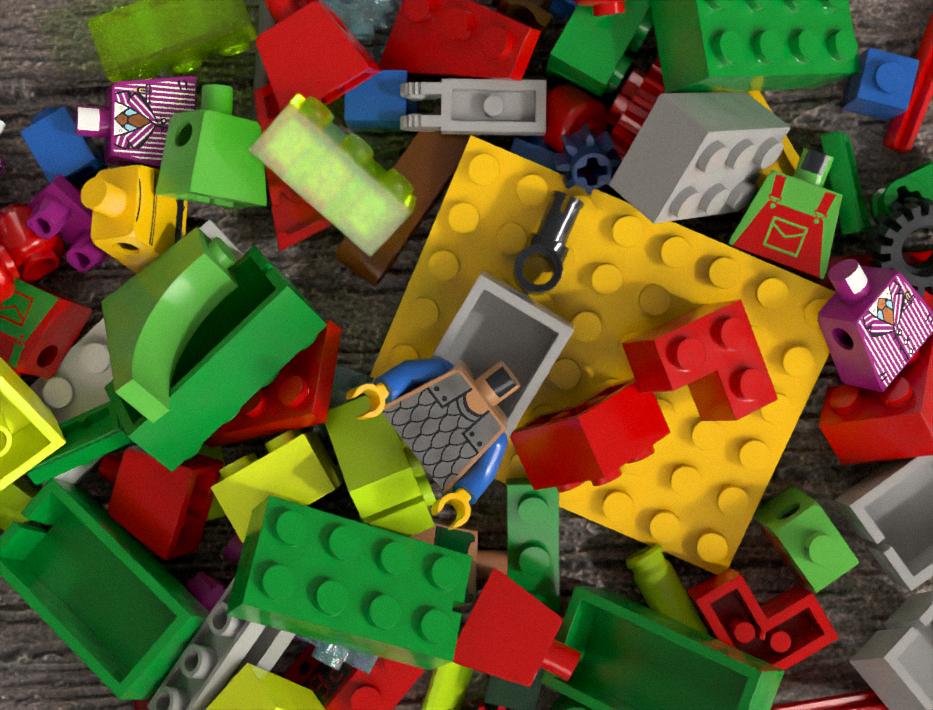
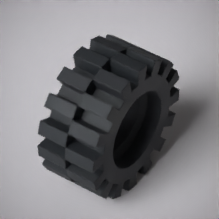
[866,197,933,297]

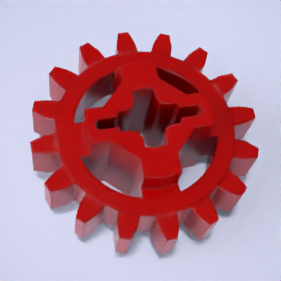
[604,56,665,161]

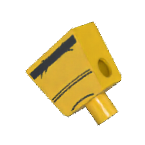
[81,165,188,274]

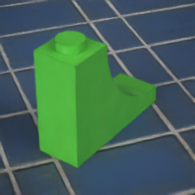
[101,227,239,423]

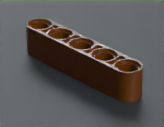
[334,77,484,287]

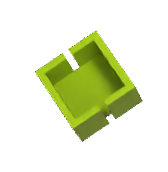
[325,395,436,537]

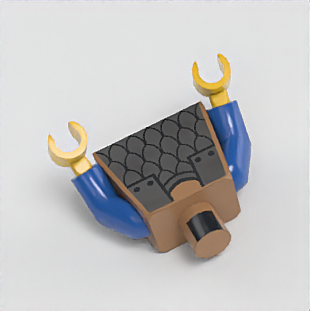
[346,357,521,530]

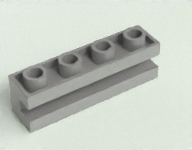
[147,577,296,710]

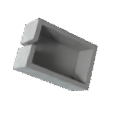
[609,92,791,224]
[431,270,574,440]
[833,455,933,591]
[849,591,933,710]

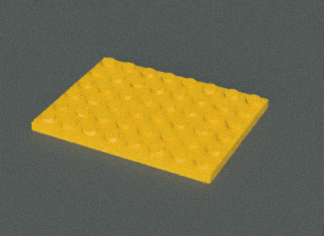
[361,135,835,575]

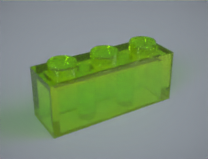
[86,0,257,83]
[248,92,417,257]

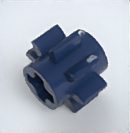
[553,124,622,195]

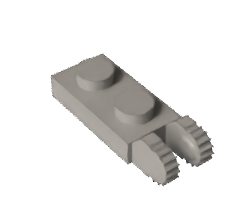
[400,79,546,136]

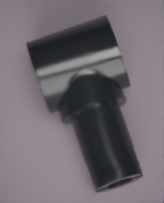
[513,190,584,296]

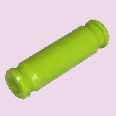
[625,543,710,636]

